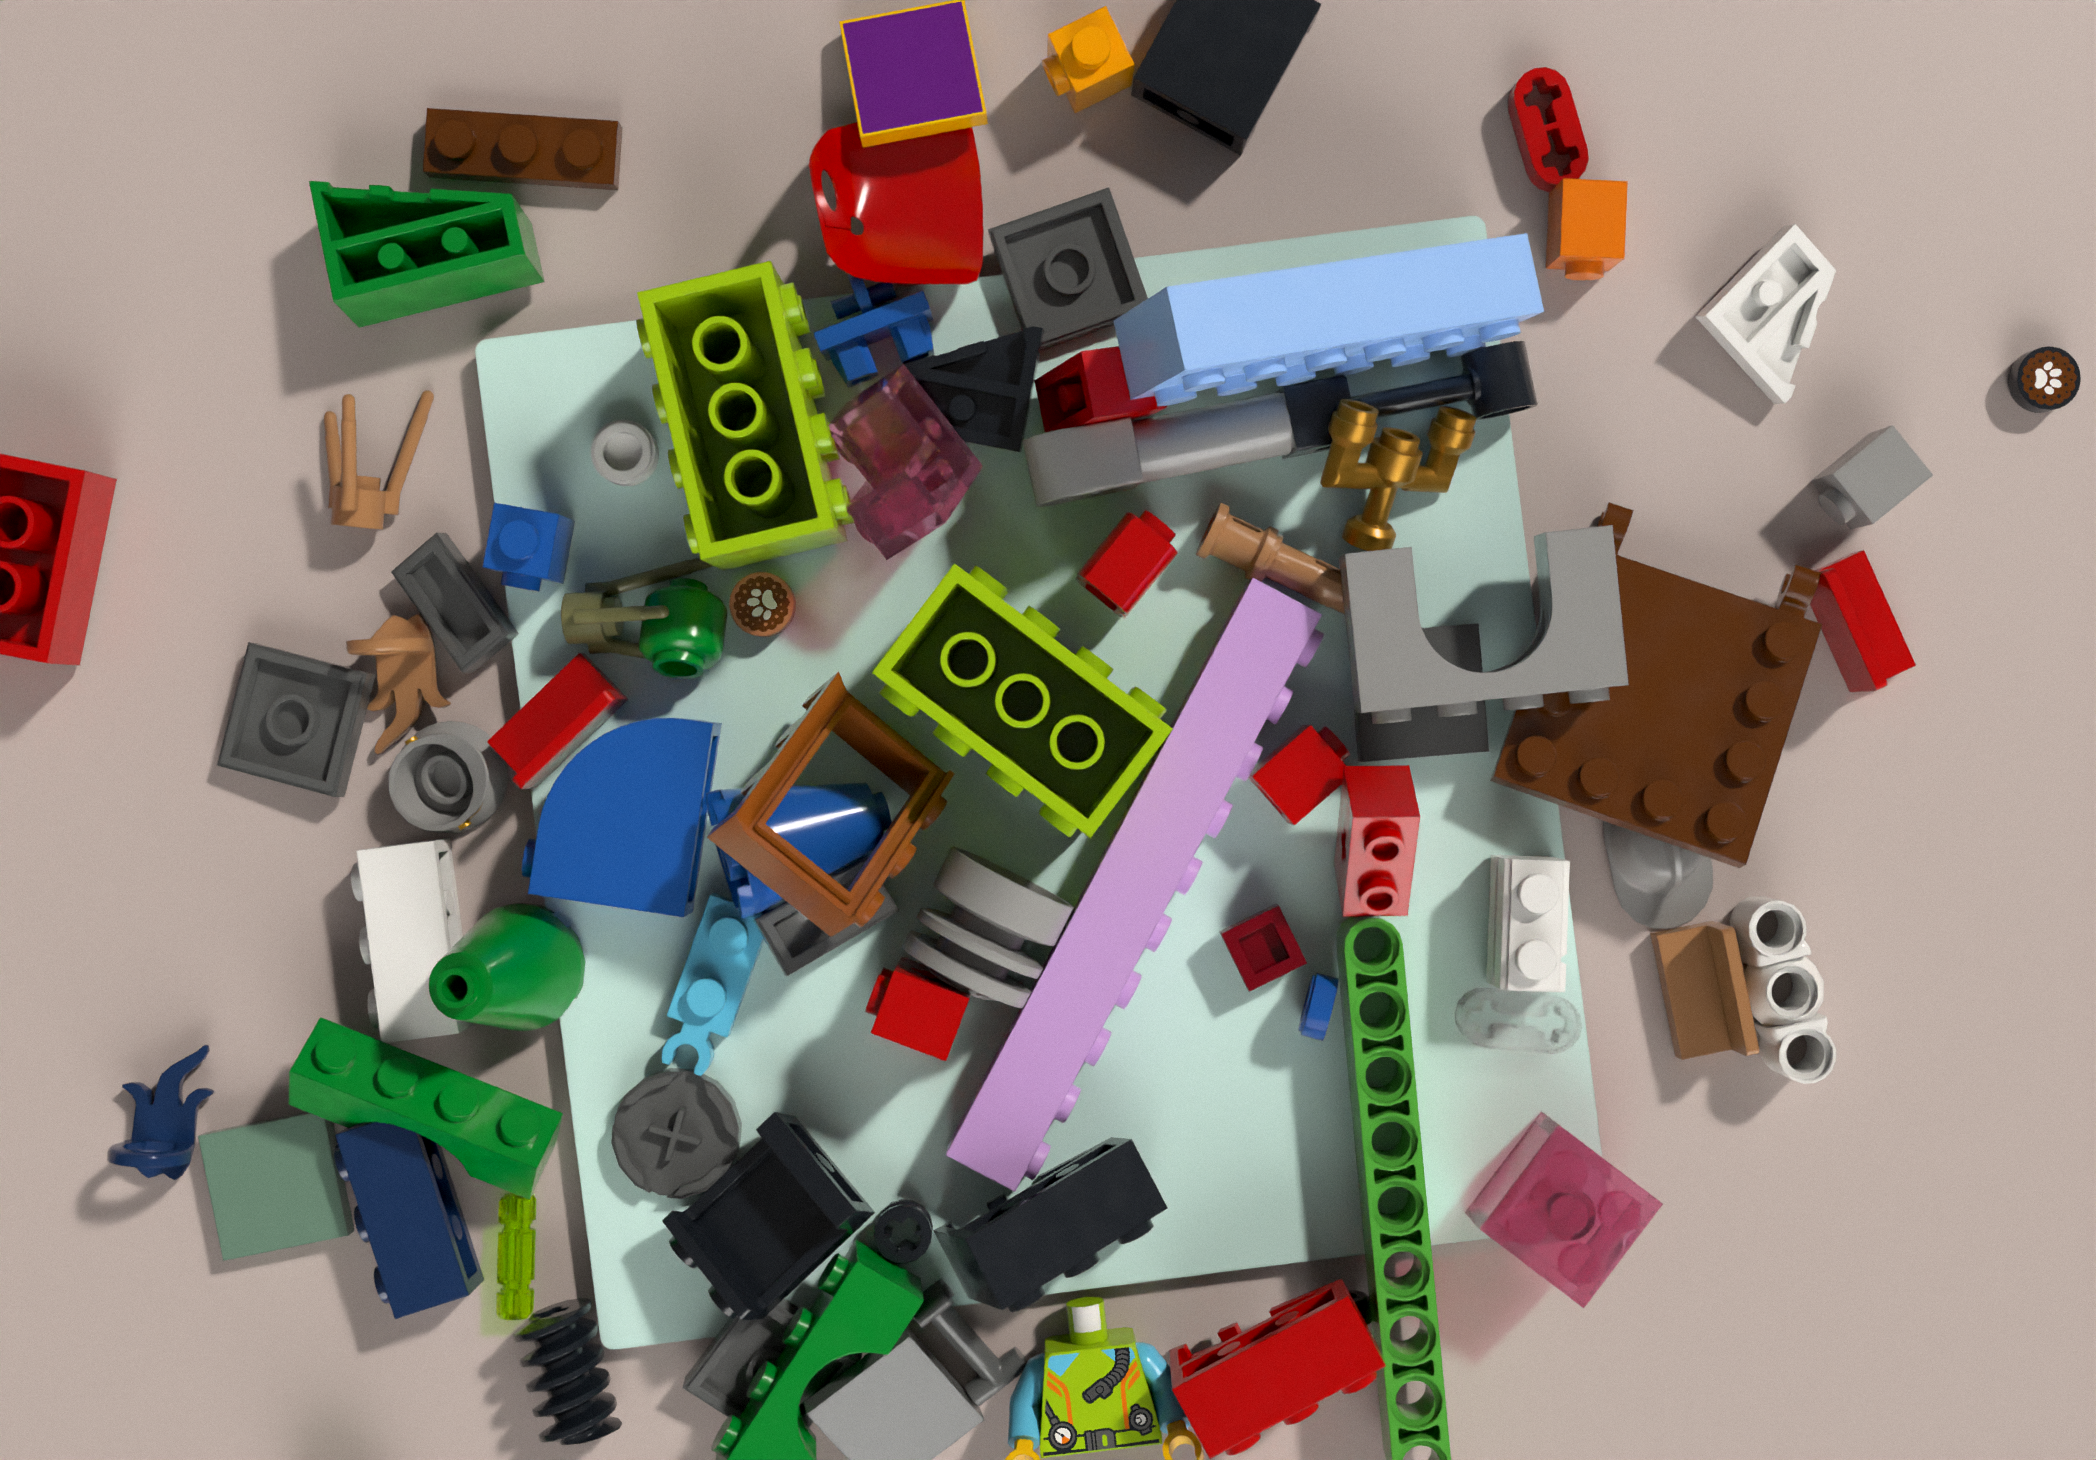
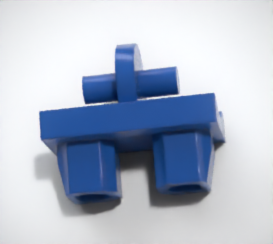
[814,274,935,388]

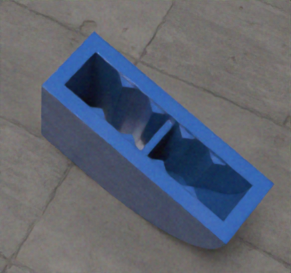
[522,718,722,917]

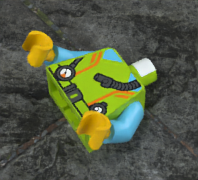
[1005,1297,1204,1460]

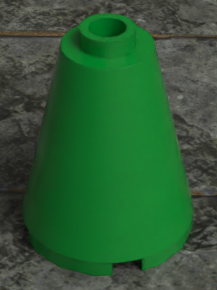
[429,903,586,1031]

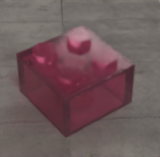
[1465,1111,1663,1308]

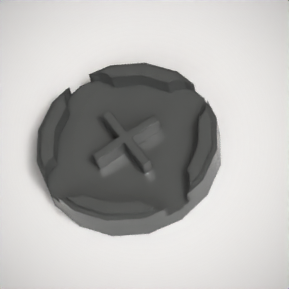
[611,1068,742,1199]

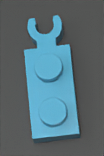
[662,893,767,1076]

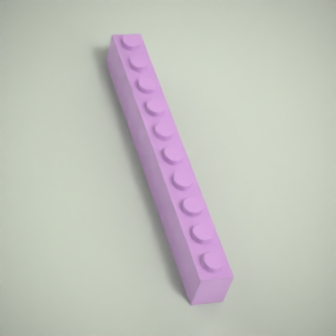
[946,578,1324,1192]

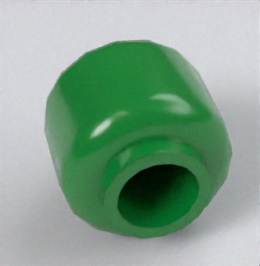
[639,578,728,679]

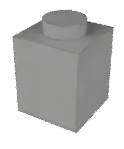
[1811,425,1933,529]

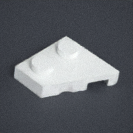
[1695,224,1836,404]

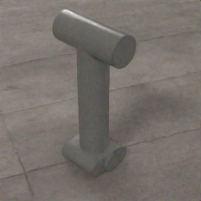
[913,1278,1028,1406]

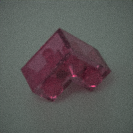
[829,364,983,560]

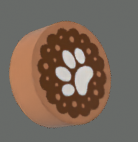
[729,572,796,637]

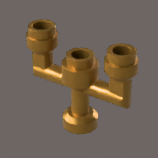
[1320,399,1477,551]

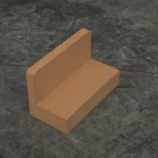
[1650,921,1759,1060]

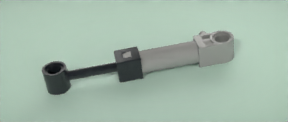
[1023,341,1538,507]

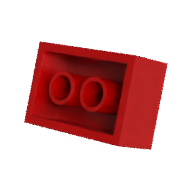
[0,454,117,666]

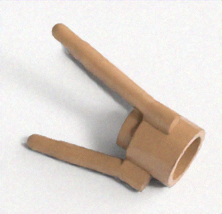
[324,390,434,530]

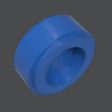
[1298,973,1339,1041]

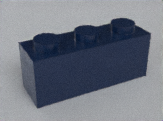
[334,1122,484,1319]

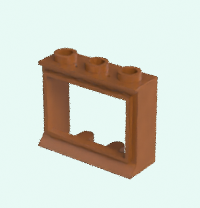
[707,672,955,937]

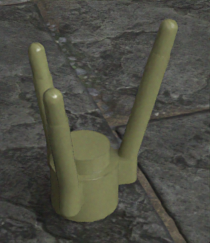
[561,557,713,659]

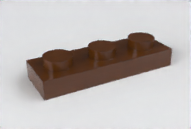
[423,108,623,190]

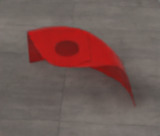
[809,122,984,284]

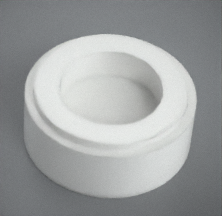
[591,420,659,486]

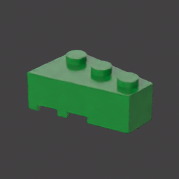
[309,181,545,328]

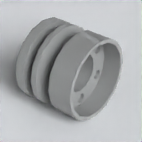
[902,846,1074,1008]

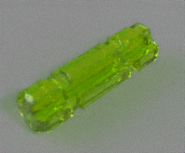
[496,1193,536,1321]

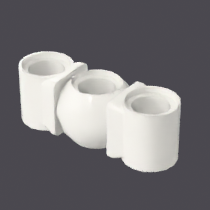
[1729,896,1836,1084]

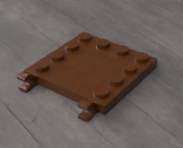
[1490,502,1822,868]

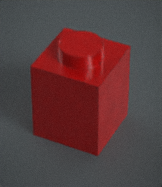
[1248,725,1351,825]

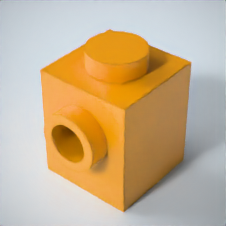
[1042,6,1135,113]

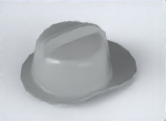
[1603,821,1713,929]

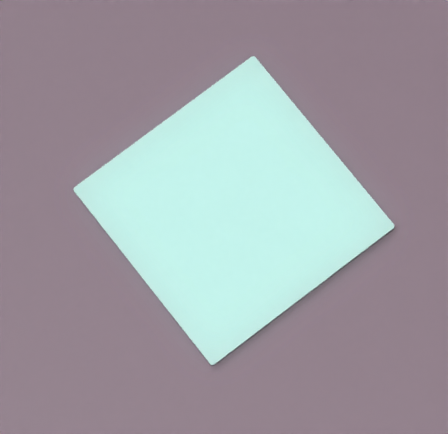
[475,216,1609,1350]

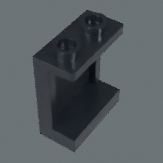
[1131,0,1322,156]
[662,1112,875,1320]

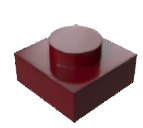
[1219,904,1307,992]

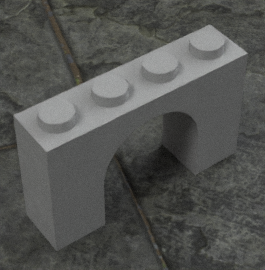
[1339,525,1629,724]

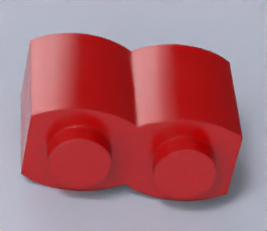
[1075,510,1178,619]

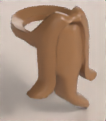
[346,614,451,755]

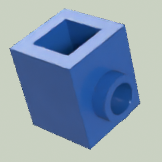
[483,502,575,592]

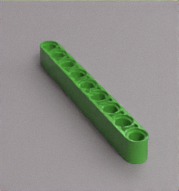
[1336,916,1451,1460]

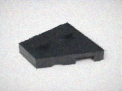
[893,326,1044,452]

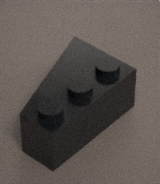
[933,1137,1168,1312]

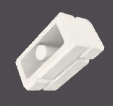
[1486,855,1570,992]

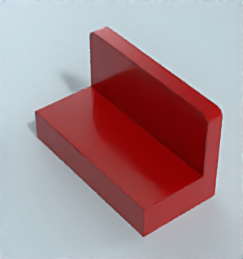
[1810,550,1916,692]
[487,653,629,789]

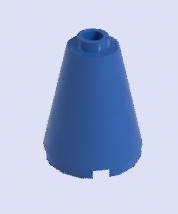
[706,782,892,919]

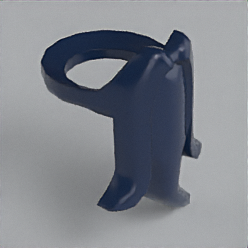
[107,1045,215,1180]

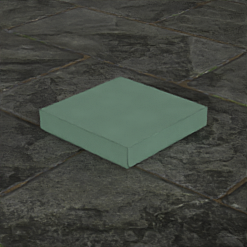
[198,1112,355,1261]

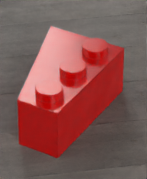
[1169,1279,1386,1459]

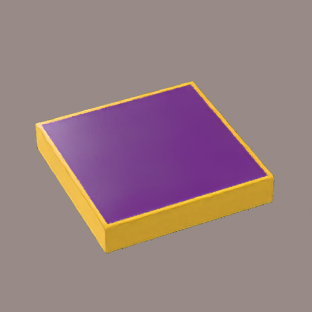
[839,0,988,147]

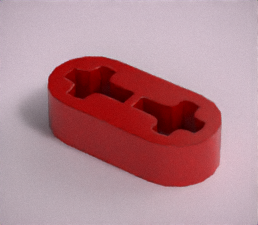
[1507,67,1589,193]

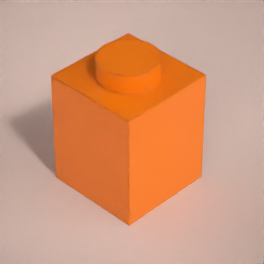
[1546,178,1628,280]

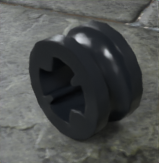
[874,1199,933,1264]

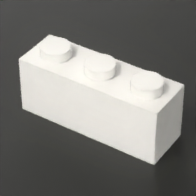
[351,838,474,1043]

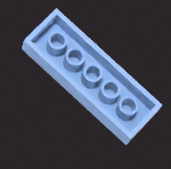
[1114,233,1544,406]

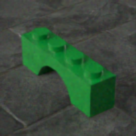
[289,1017,563,1200]
[711,1240,924,1460]

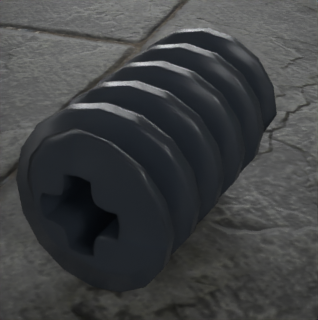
[513,1298,622,1445]

